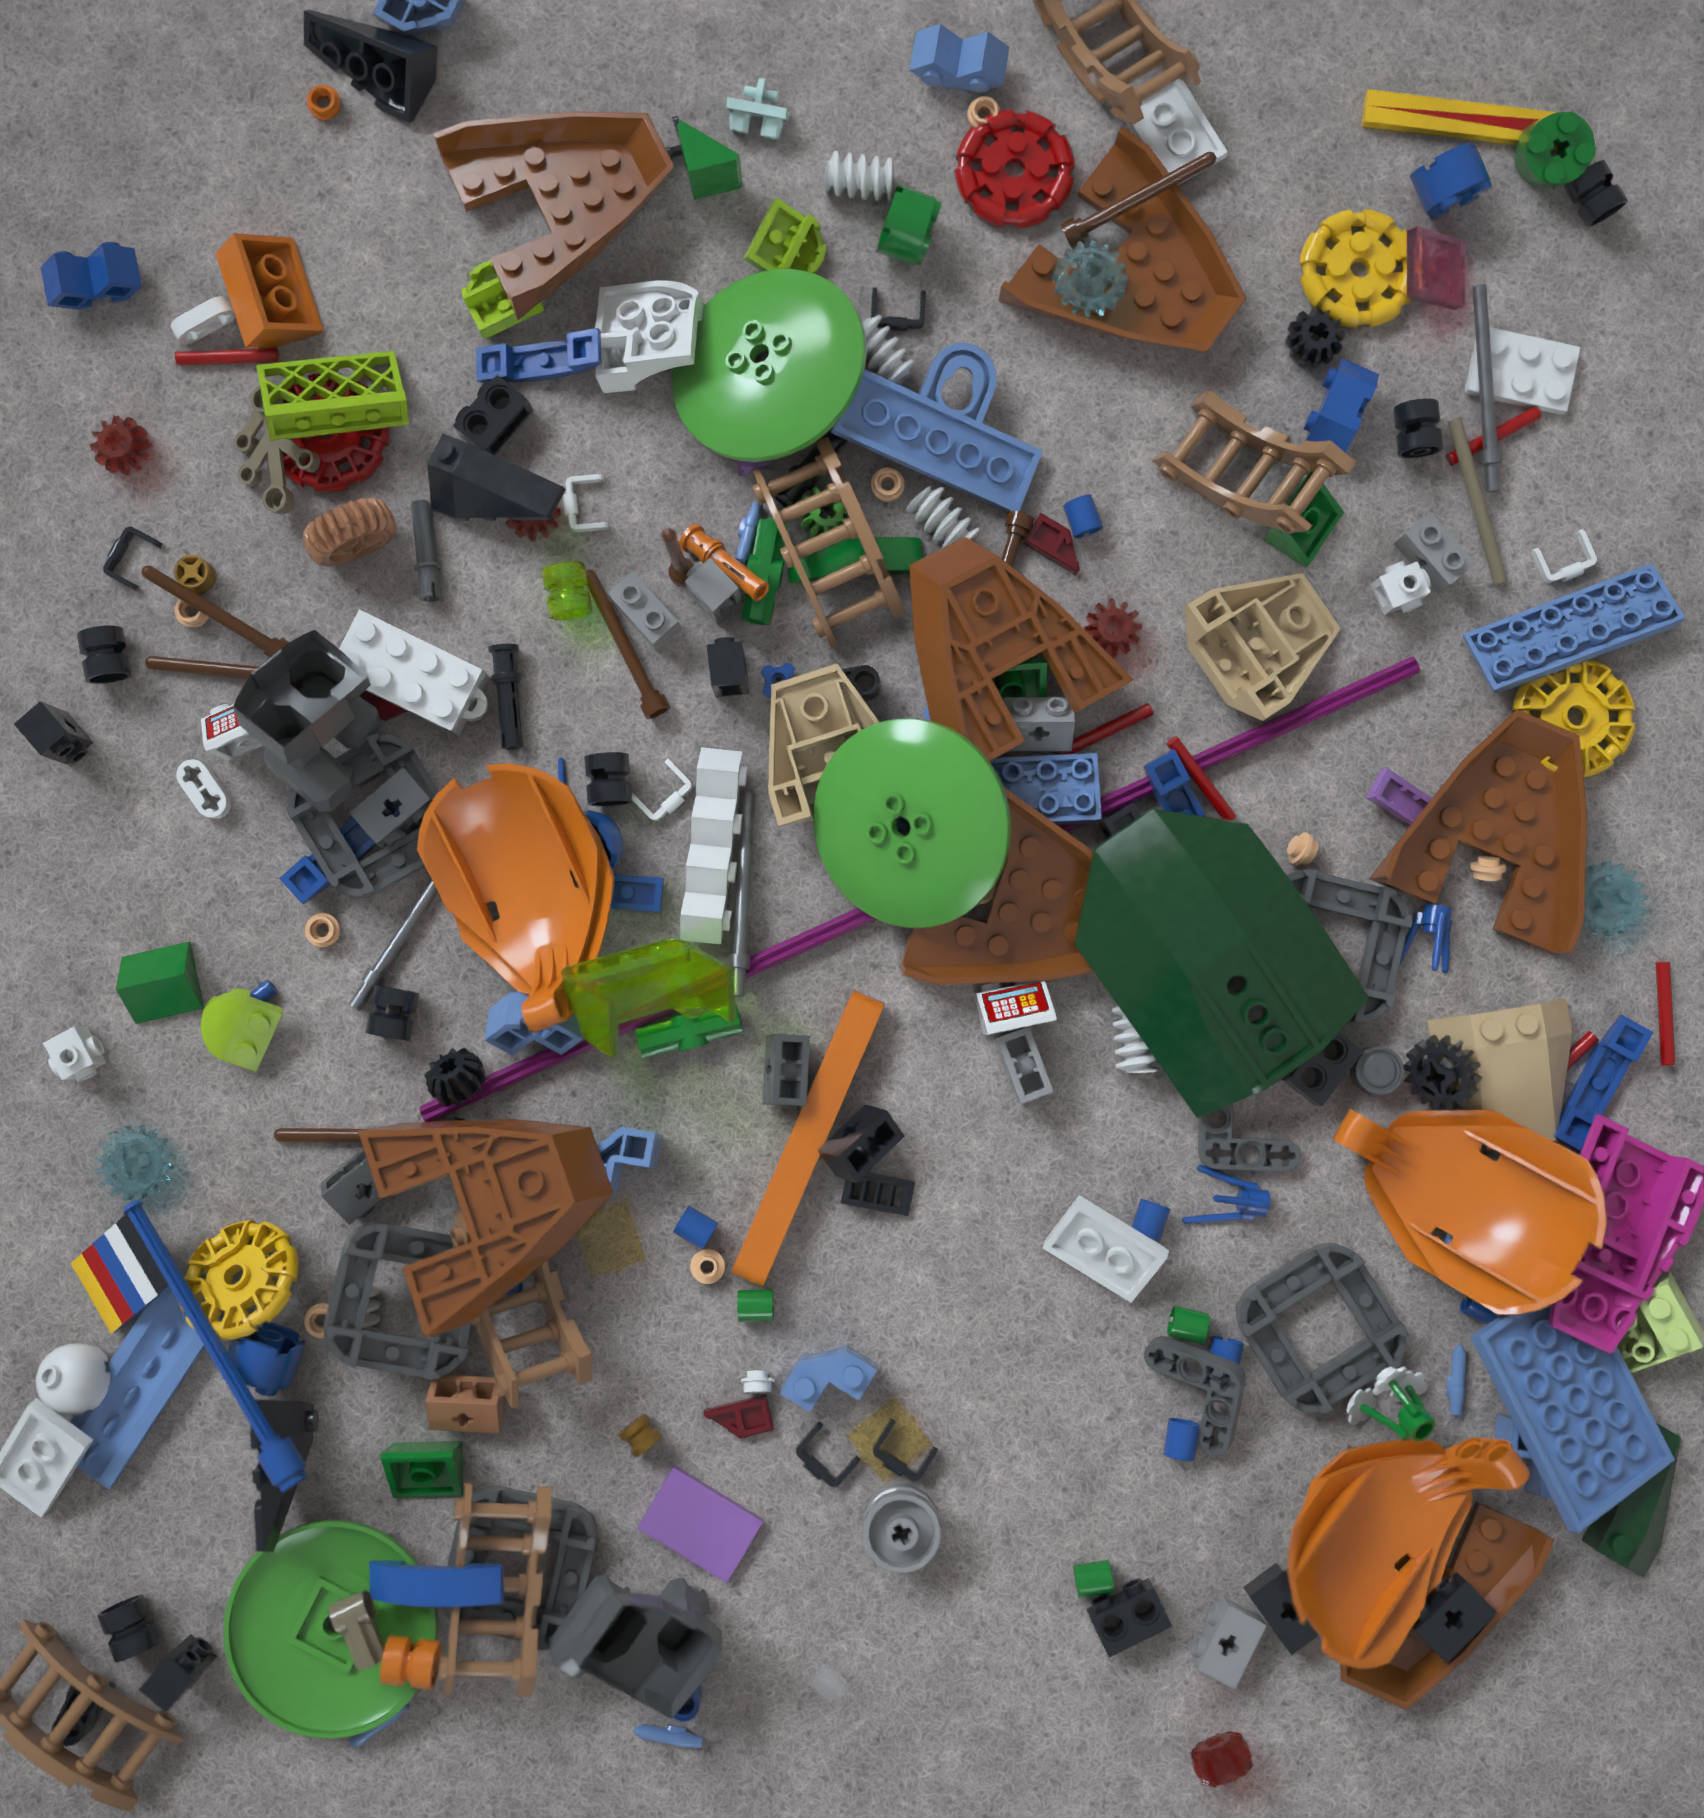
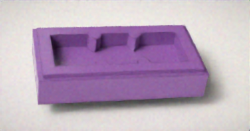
[1366,768,1432,827]

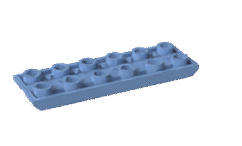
[1462,563,1685,693]
[897,753,1102,832]
[70,1287,225,1490]

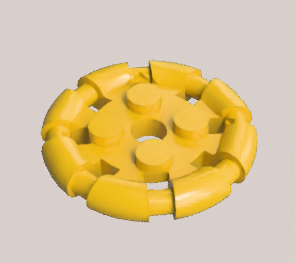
[1299,209,1421,328]
[1512,659,1636,777]
[179,1220,299,1341]

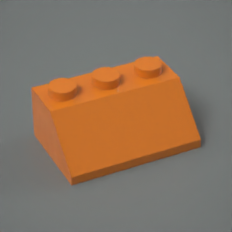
[215,233,324,349]

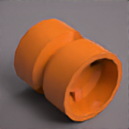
[380,1635,442,1690]

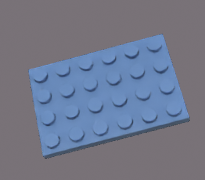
[1470,1305,1675,1533]

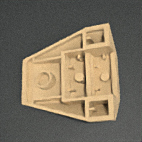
[1184,573,1341,721]
[768,663,880,827]
[1426,998,1572,1151]

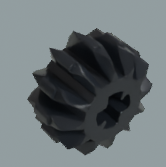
[1285,307,1345,369]
[424,1048,487,1107]

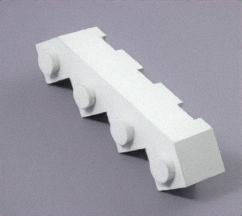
[680,747,748,944]

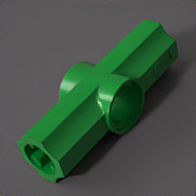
[741,518,788,626]
[635,1003,744,1058]

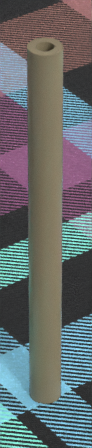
[1448,417,1508,585]

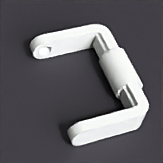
[563,474,609,532]
[1531,529,1597,584]
[632,759,692,821]

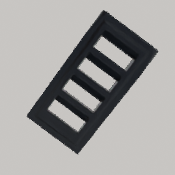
[841,1172,915,1216]

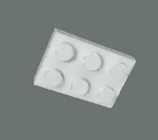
[1126,79,1228,185]
[1464,327,1580,415]
[1042,1195,1169,1303]
[0,1398,93,1518]

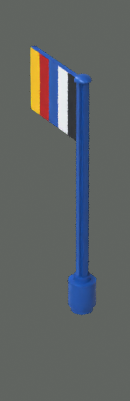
[70,1200,308,1493]

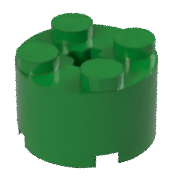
[1514,112,1596,188]
[876,184,942,265]

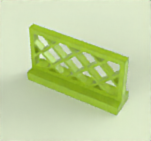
[256,350,409,441]

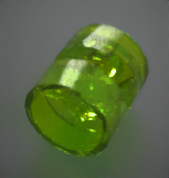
[541,561,593,620]

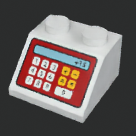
[201,704,262,761]
[974,981,1057,1035]

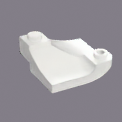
[595,280,703,393]

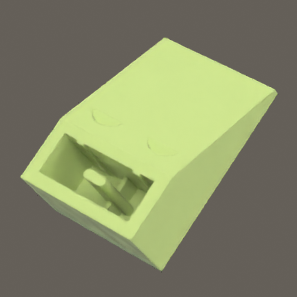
[1617,1270,1704,1373]

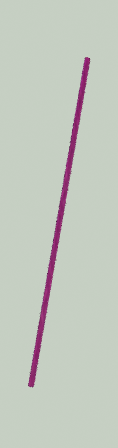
[419,657,1420,1122]

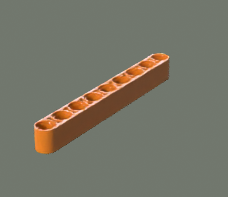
[731,989,885,1287]

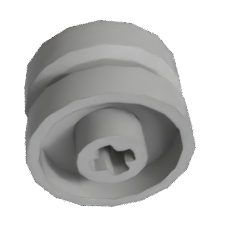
[863,1483,941,1573]

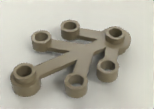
[234,386,320,515]

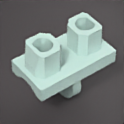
[726,78,790,140]

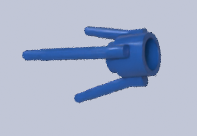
[1399,903,1452,973]
[1182,1165,1270,1224]

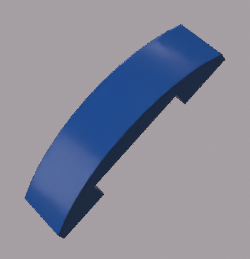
[476,328,602,383]
[1143,749,1206,816]
[279,804,401,904]
[1554,1015,1653,1151]
[369,1560,504,1607]

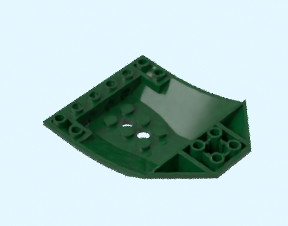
[1074,808,1369,1118]

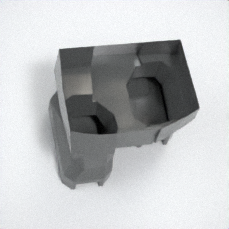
[233,629,380,812]
[548,1574,723,1719]

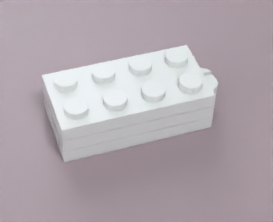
[339,609,490,736]

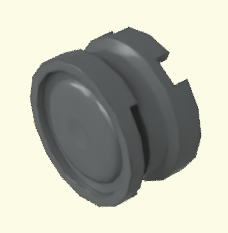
[1350,1046,1404,1095]

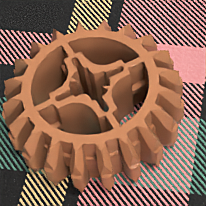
[302,498,397,567]

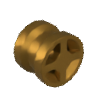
[174,554,216,594]
[618,1413,662,1458]

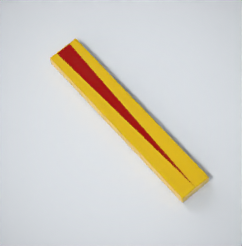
[1361,89,1558,151]

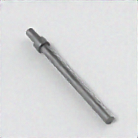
[1472,284,1502,493]
[729,792,756,997]
[349,879,438,1011]

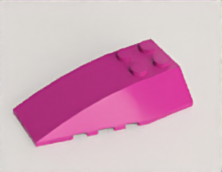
[1548,1114,1704,1354]

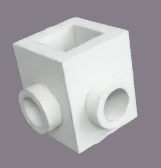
[1371,561,1431,615]
[43,1026,106,1082]

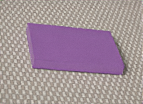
[637,1465,763,1583]

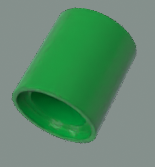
[737,1289,774,1322]
[1167,1305,1210,1345]
[1073,1560,1114,1598]

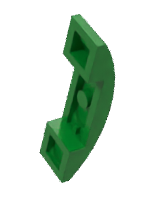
[787,537,922,584]

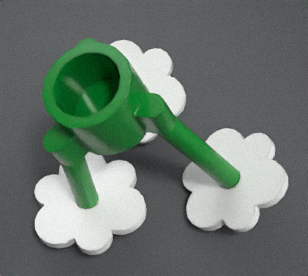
[1347,1366,1436,1442]

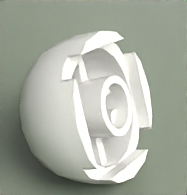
[36,1343,111,1416]

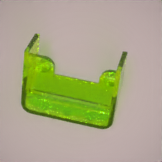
[562,938,735,1058]

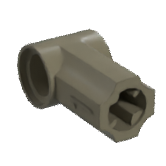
[329,1590,385,1671]

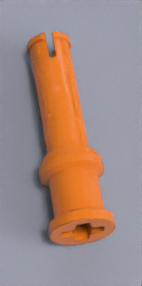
[679,524,769,601]

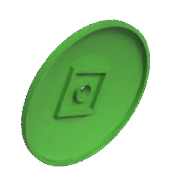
[672,269,867,462]
[813,718,1011,928]
[223,1520,438,1739]

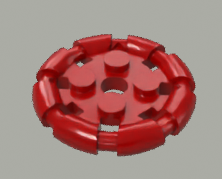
[954,109,1075,229]
[282,373,390,493]

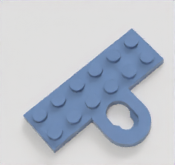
[830,343,1043,512]

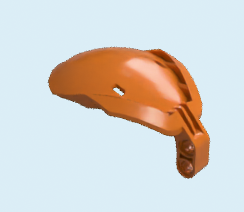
[417,763,615,1033]
[1333,1109,1606,1315]
[1288,1437,1530,1669]

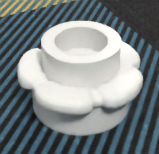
[740,1370,775,1394]

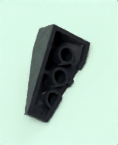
[304,10,437,123]
[427,434,566,521]
[250,1400,319,1553]

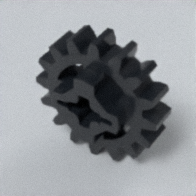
[1404,1035,1482,1111]

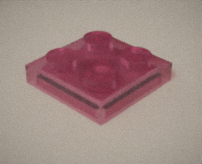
[1406,226,1465,311]

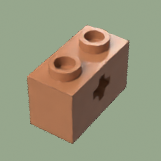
[426,1375,505,1433]

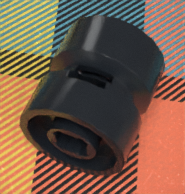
[1564,160,1628,228]
[1393,398,1443,459]
[77,625,132,684]
[584,752,632,806]
[365,985,420,1041]
[97,1594,160,1663]

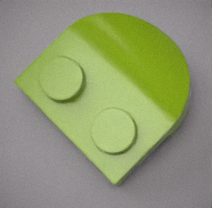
[743,198,826,273]
[462,260,544,340]
[201,988,283,1072]

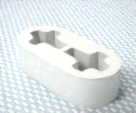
[170,296,235,345]
[177,759,231,819]

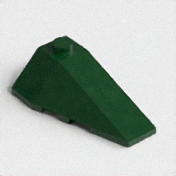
[1581,1423,1681,1577]

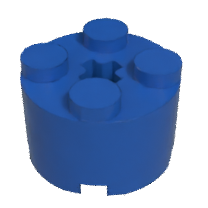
[1410,142,1492,221]
[222,1321,306,1396]

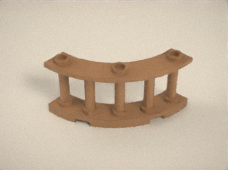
[1033,0,1201,125]
[1152,390,1356,534]
[752,436,906,648]
[450,1211,592,1409]
[438,1483,552,1697]
[0,1620,183,1812]

